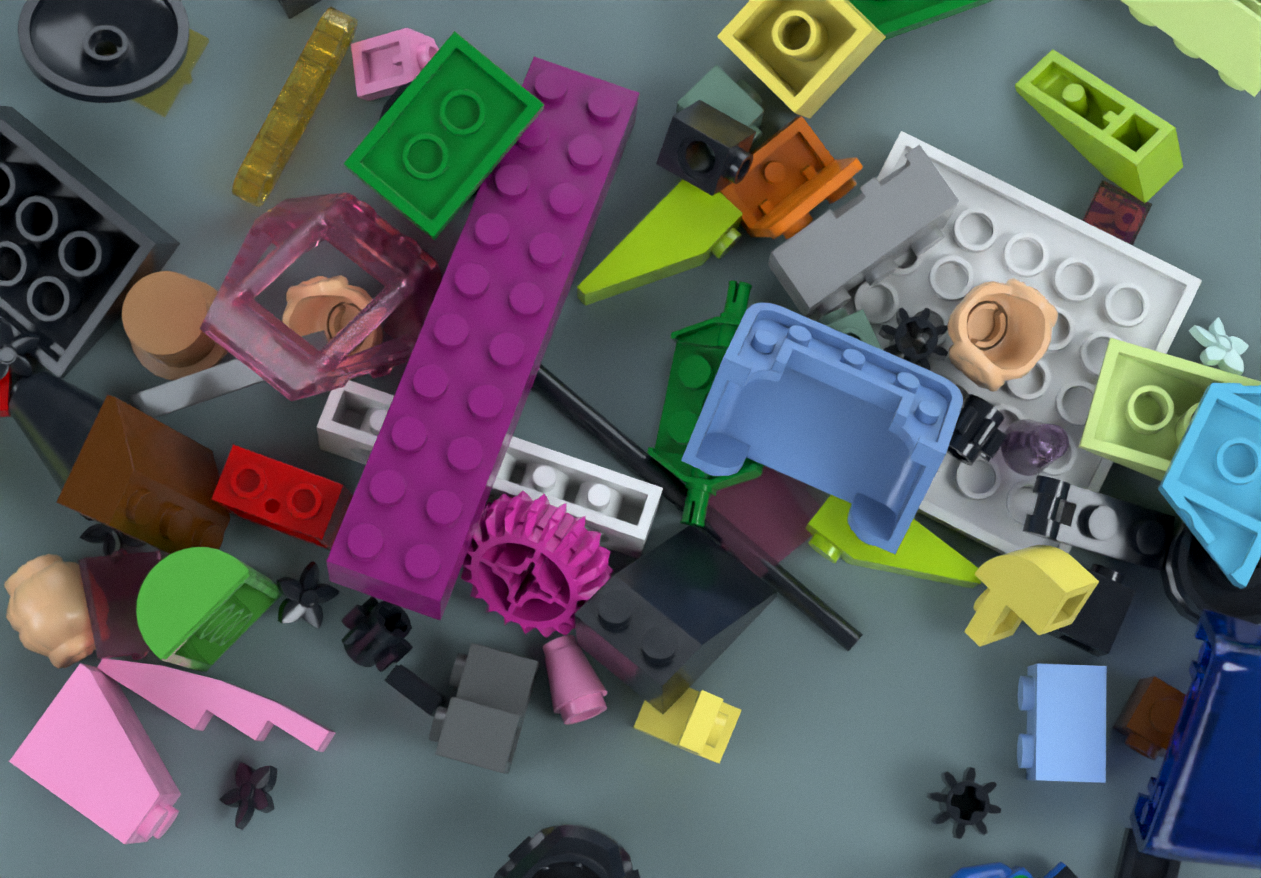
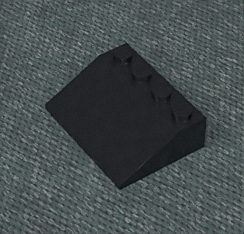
[0,106,180,378]

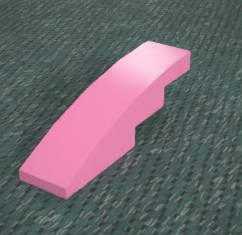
[97,658,336,752]

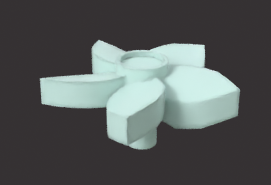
[1189,317,1249,376]

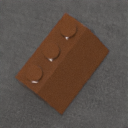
[56,394,231,555]

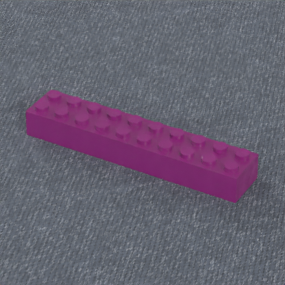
[326,56,639,621]

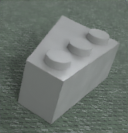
[768,144,959,318]

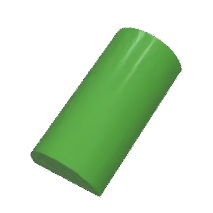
[136,547,283,672]

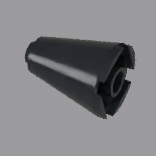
[9,371,104,521]

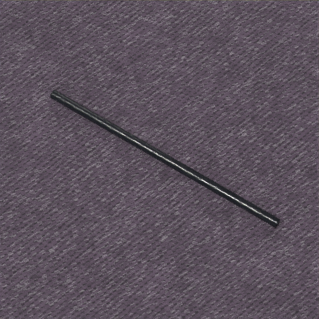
[378,239,863,651]

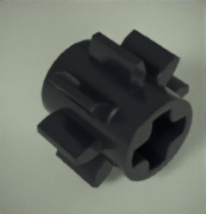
[878,307,948,371]
[947,394,1008,466]
[341,596,413,672]
[927,767,1001,839]

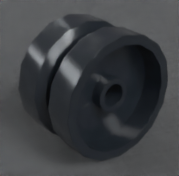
[1160,522,1261,632]

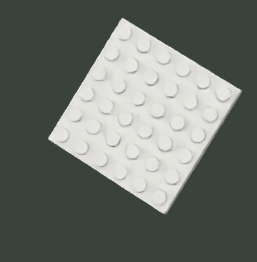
[808,131,1202,555]

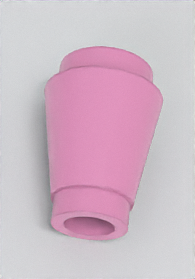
[542,635,607,725]

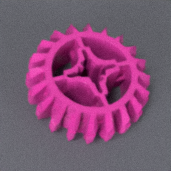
[460,491,613,638]

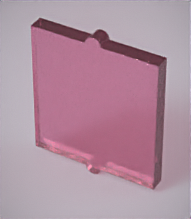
[705,465,821,578]
[78,549,162,660]

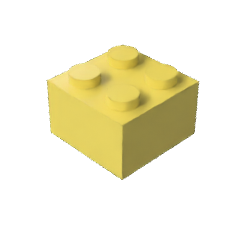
[717,0,886,119]

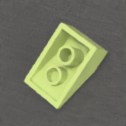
[1078,338,1261,481]

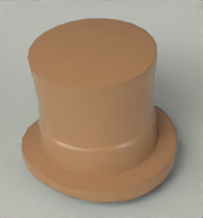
[122,271,234,381]

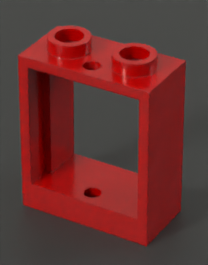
[211,444,353,551]

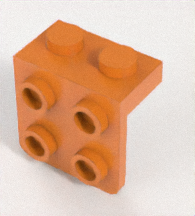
[720,116,863,239]

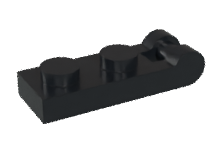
[1023,475,1175,571]

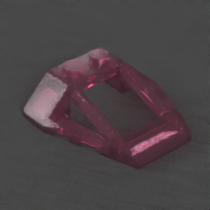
[200,192,442,402]

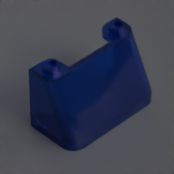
[1129,608,1261,870]

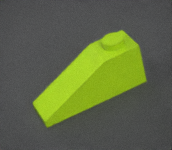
[1015,49,1183,203]
[577,179,743,306]
[804,495,982,588]

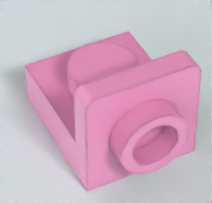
[351,28,439,101]

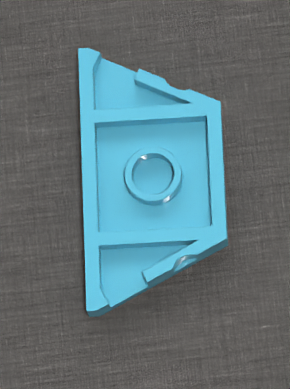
[1158,383,1261,589]

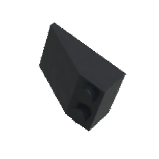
[574,526,777,714]

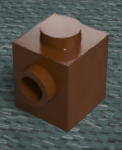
[1112,676,1205,761]

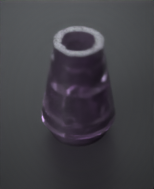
[1001,419,1069,476]

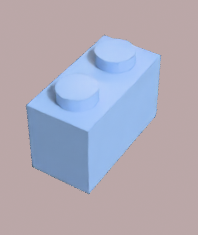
[1017,663,1107,783]

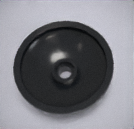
[18,0,190,103]

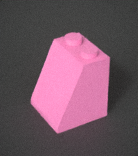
[9,663,181,844]

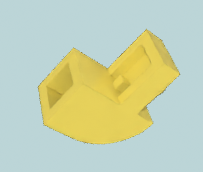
[964,545,1099,647]
[633,687,742,764]

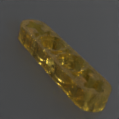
[232,7,358,207]

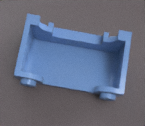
[681,302,963,554]

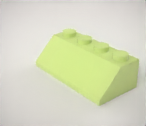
[1121,0,1261,97]

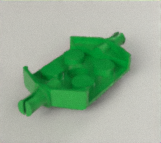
[647,280,764,527]

